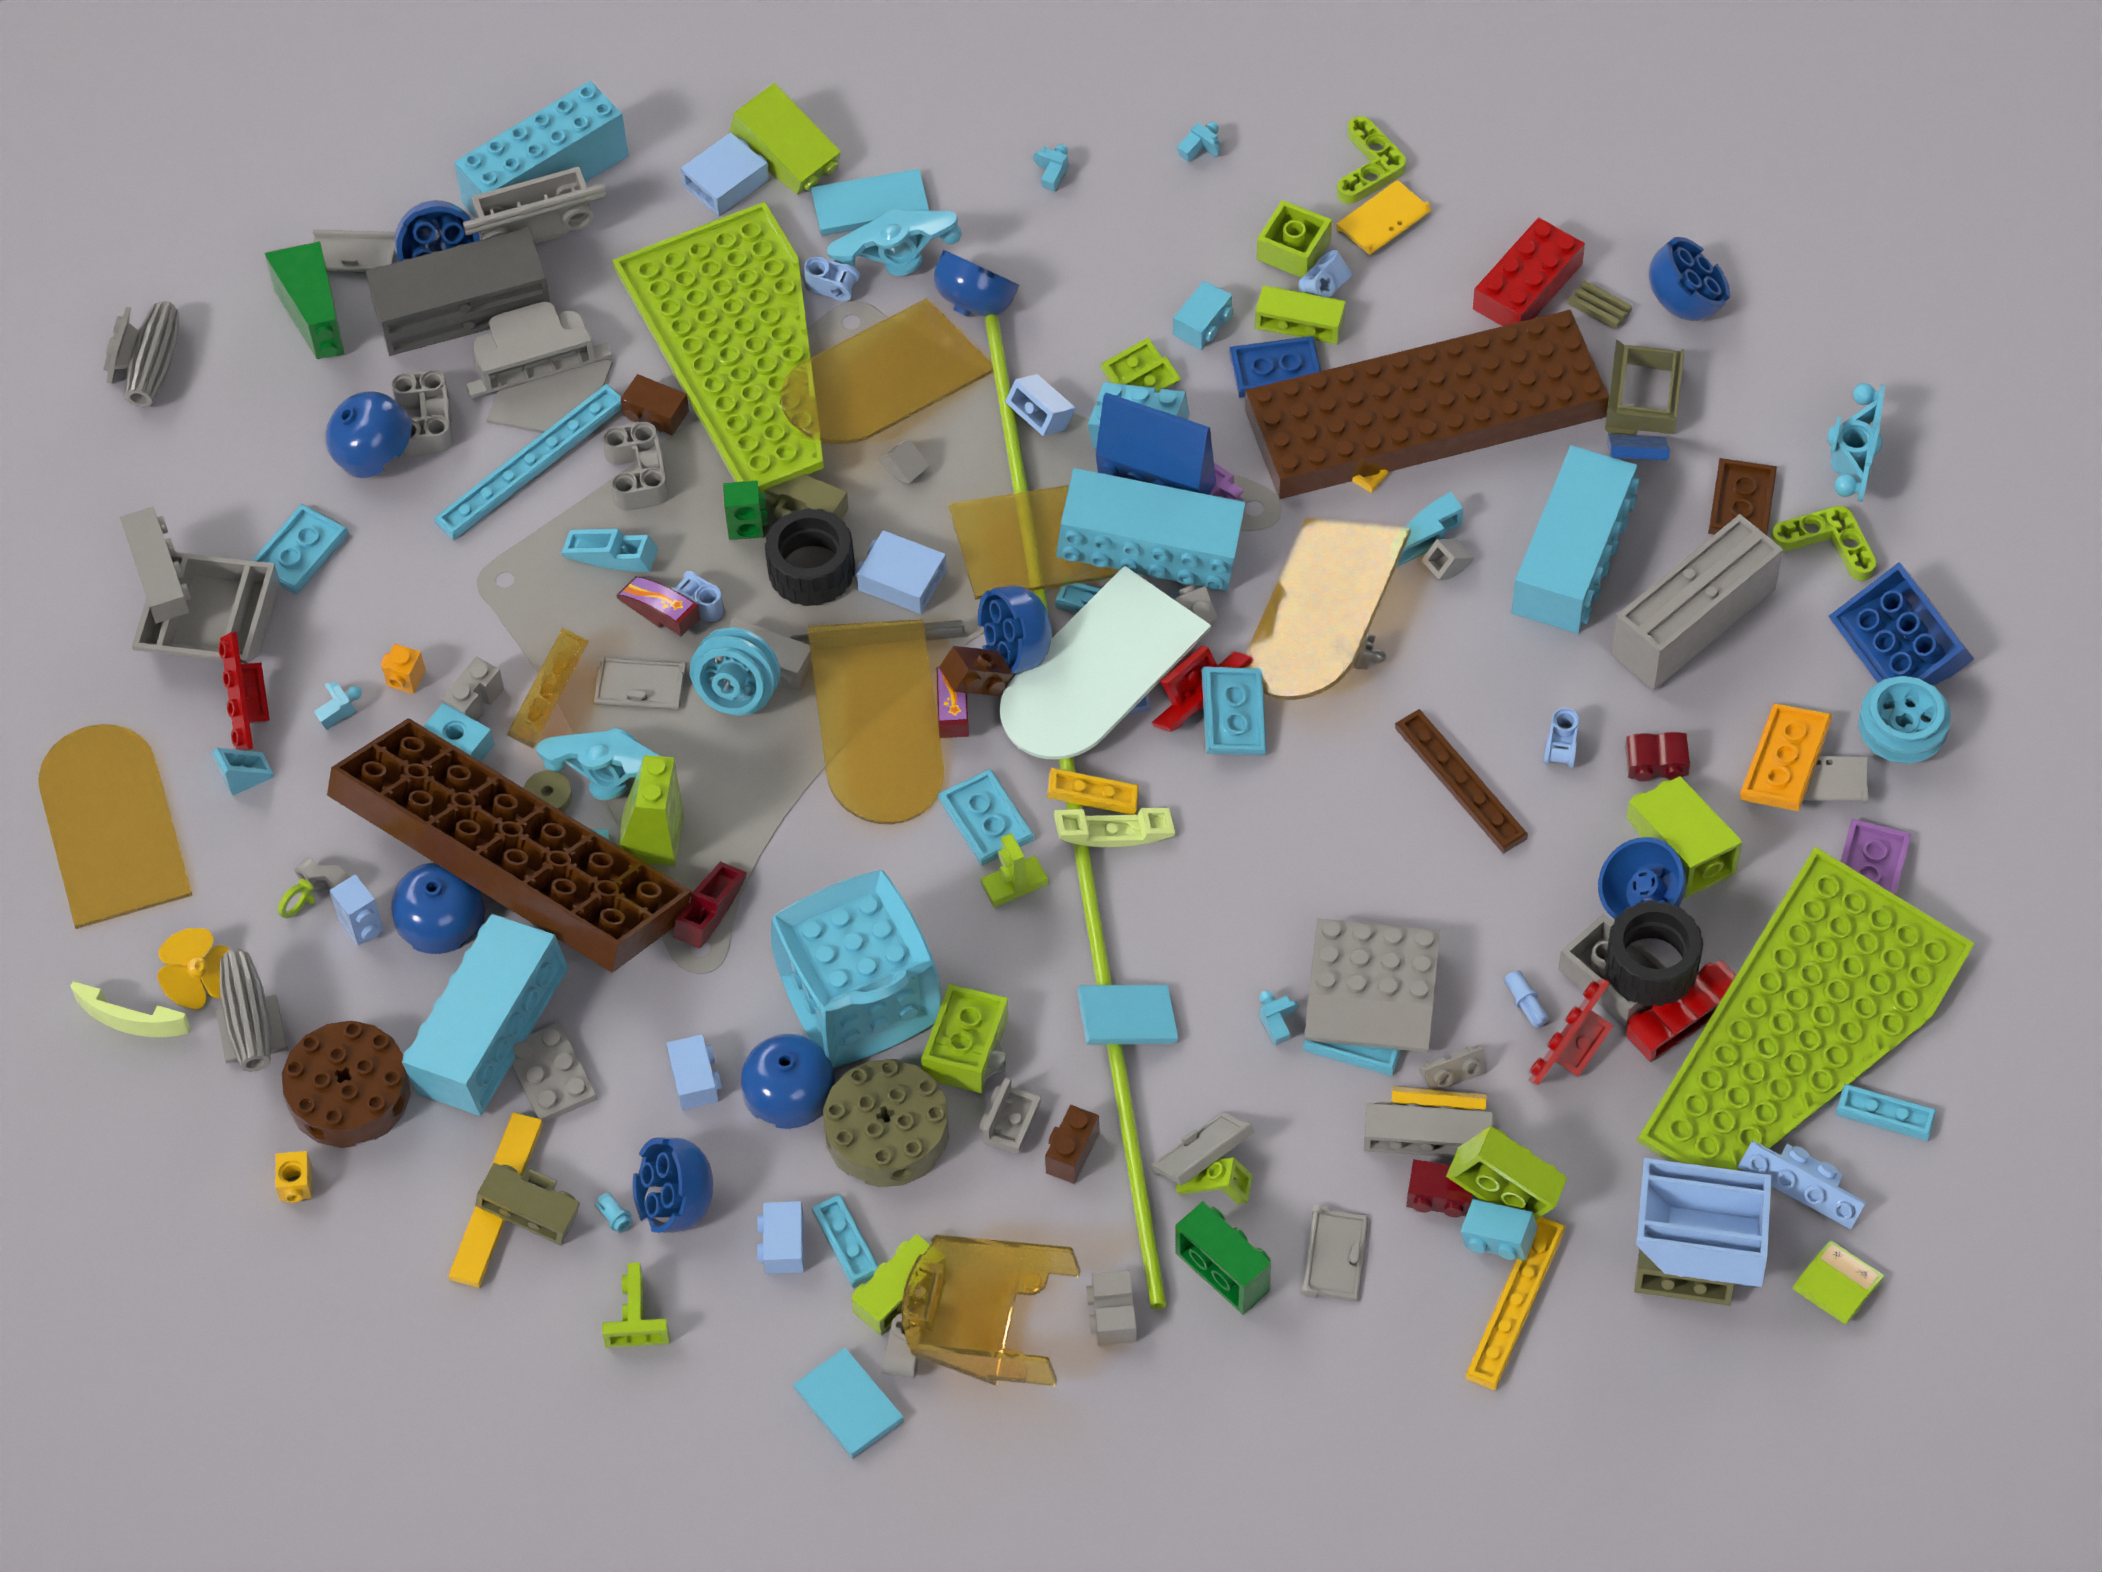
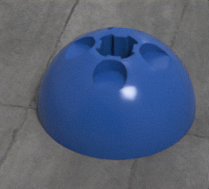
[1598,837,1687,919]

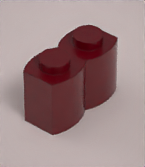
[1625,732,1690,782]

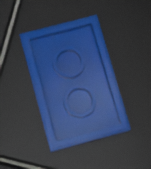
[1229,336,1321,398]
[1607,434,1670,460]

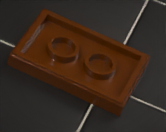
[1708,458,1777,536]

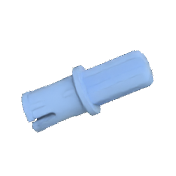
[1504,970,1549,1028]

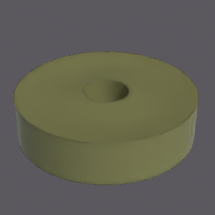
[524,770,572,812]

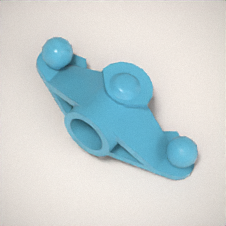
[827,209,962,276]
[1827,383,1886,502]
[536,728,659,800]

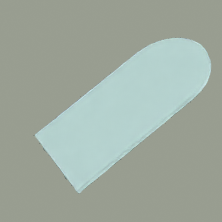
[1000,566,1212,759]

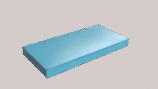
[811,169,929,236]

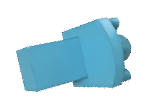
[1177,121,1220,162]
[1033,144,1069,191]
[314,681,362,730]
[1258,990,1299,1046]

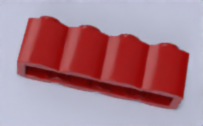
[1626,960,1736,1062]

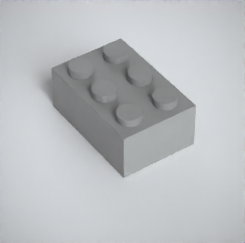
[1558,914,1667,1027]

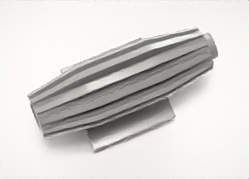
[103,301,180,408]
[216,949,287,1072]

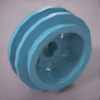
[689,627,781,716]
[1858,676,1951,764]

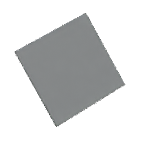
[487,359,613,441]

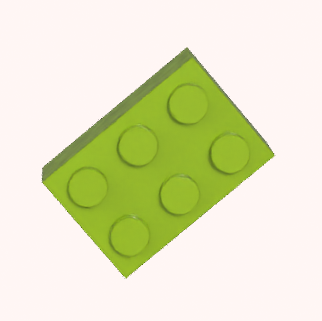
[1446,1126,1568,1220]

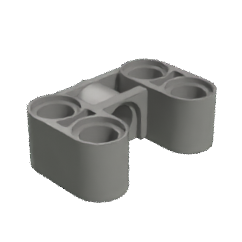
[391,370,453,456]
[602,422,668,510]

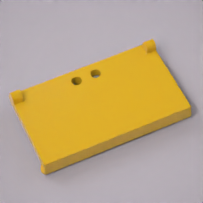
[1336,180,1432,255]

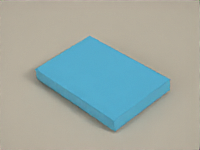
[252,504,349,595]
[1202,667,1266,756]
[938,769,1034,866]
[1077,985,1178,1045]
[1303,1040,1401,1076]
[793,1348,904,1459]

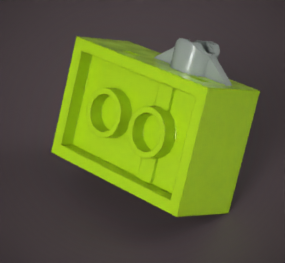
[921,984,1008,1094]

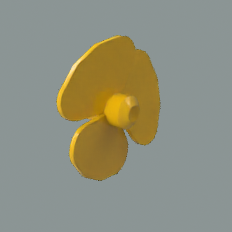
[157,928,230,1010]

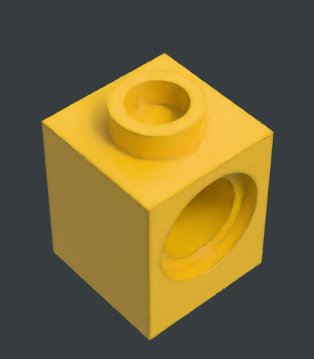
[275,1151,312,1203]

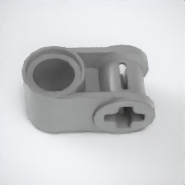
[882,1312,921,1378]

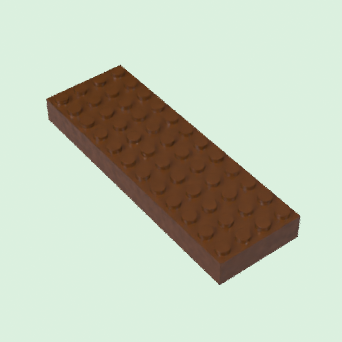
[1245,309,1609,499]
[327,718,692,973]

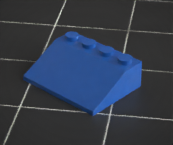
[1095,393,1216,495]
[1829,562,1974,686]

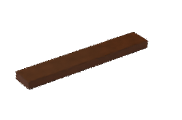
[1395,709,1528,854]

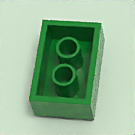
[1175,1201,1271,1315]

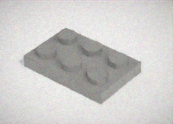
[511,1022,598,1123]

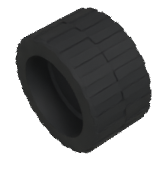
[765,508,855,606]
[1605,901,1703,1006]

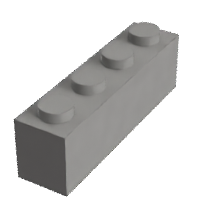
[120,506,191,624]
[1364,1102,1493,1158]

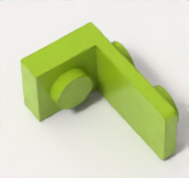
[1176,1157,1253,1204]

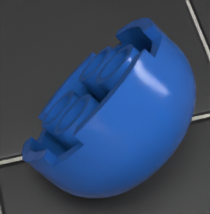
[394,200,480,262]
[1649,237,1730,321]
[934,250,1020,317]
[325,391,412,478]
[978,585,1052,675]
[391,862,485,954]
[741,1034,835,1129]
[633,1137,714,1233]

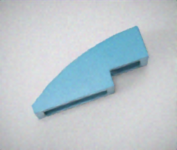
[1390,492,1463,569]
[561,529,659,572]

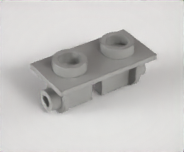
[1419,1045,1487,1090]

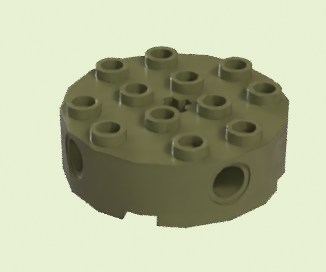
[823,1059,949,1187]

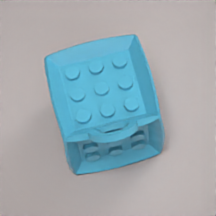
[771,869,941,1068]

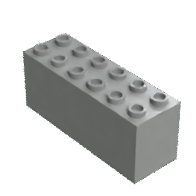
[1611,514,1783,691]

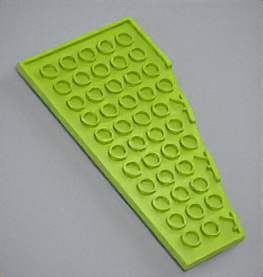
[612,201,824,492]
[1636,846,1975,1171]

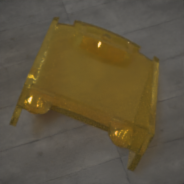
[901,1235,1081,1386]

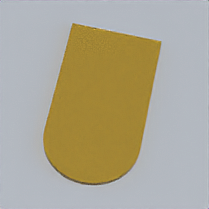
[781,298,993,444]
[948,485,1137,600]
[1247,518,1411,700]
[807,619,944,825]
[38,724,192,929]

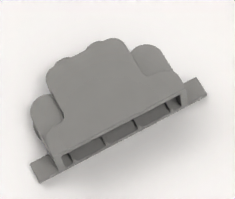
[463,167,606,244]
[466,302,612,398]

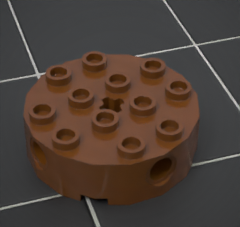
[282,1020,411,1148]

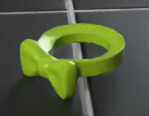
[277,878,316,919]

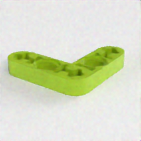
[1337,116,1406,204]
[1771,506,1876,581]

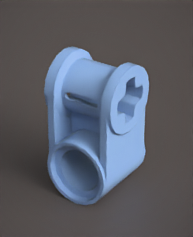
[1299,250,1352,298]
[804,257,860,302]
[671,571,724,622]
[1544,708,1579,768]

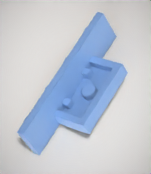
[1738,1140,1866,1229]

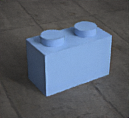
[1005,374,1075,436]
[329,874,384,946]
[666,1034,722,1110]
[757,1201,804,1274]

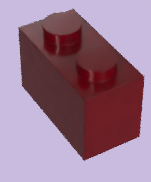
[1406,1159,1473,1218]

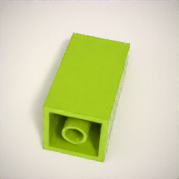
[729,82,841,195]
[618,755,684,866]
[1626,776,1742,899]

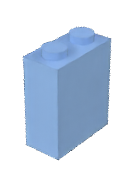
[681,132,769,216]
[855,530,947,614]

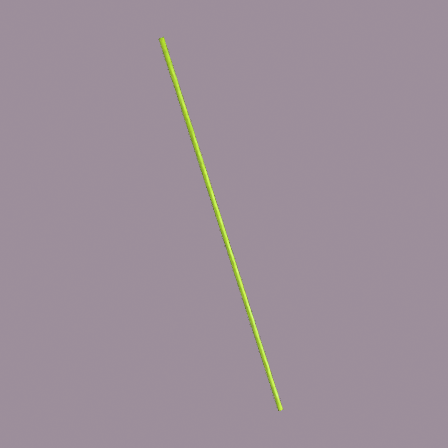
[985,314,1166,1309]

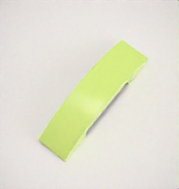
[1053,808,1175,847]
[70,981,191,1037]

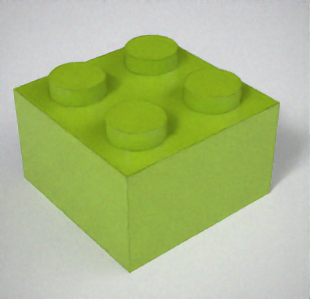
[1256,200,1332,278]

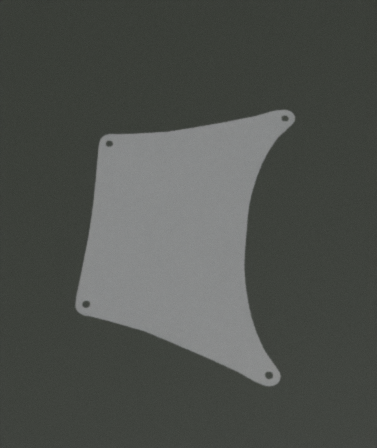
[477,301,1282,974]

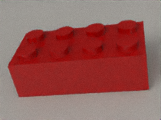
[1473,217,1585,326]

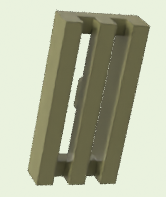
[1568,280,1632,330]

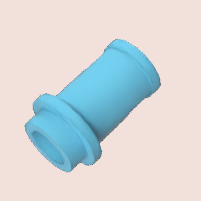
[595,1192,633,1233]

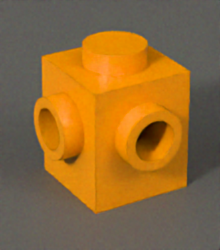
[381,643,426,694]

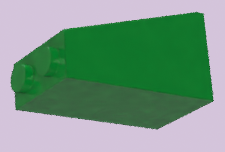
[265,241,345,359]

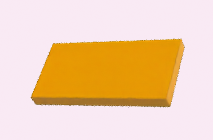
[1740,703,1832,811]

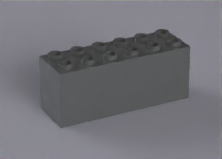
[366,228,551,356]

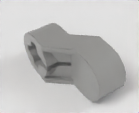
[294,857,350,891]

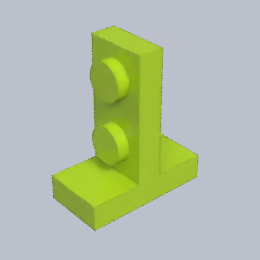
[980,833,1049,907]
[602,1262,670,1348]

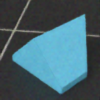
[210,747,274,796]

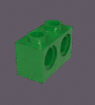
[723,480,768,540]

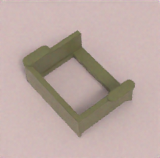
[1605,339,1685,435]

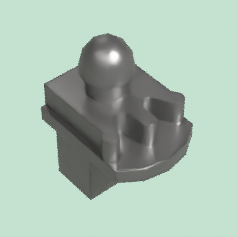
[1333,630,1386,670]

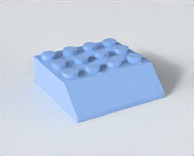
[1636,1158,1771,1287]

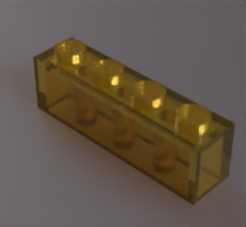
[507,627,589,749]

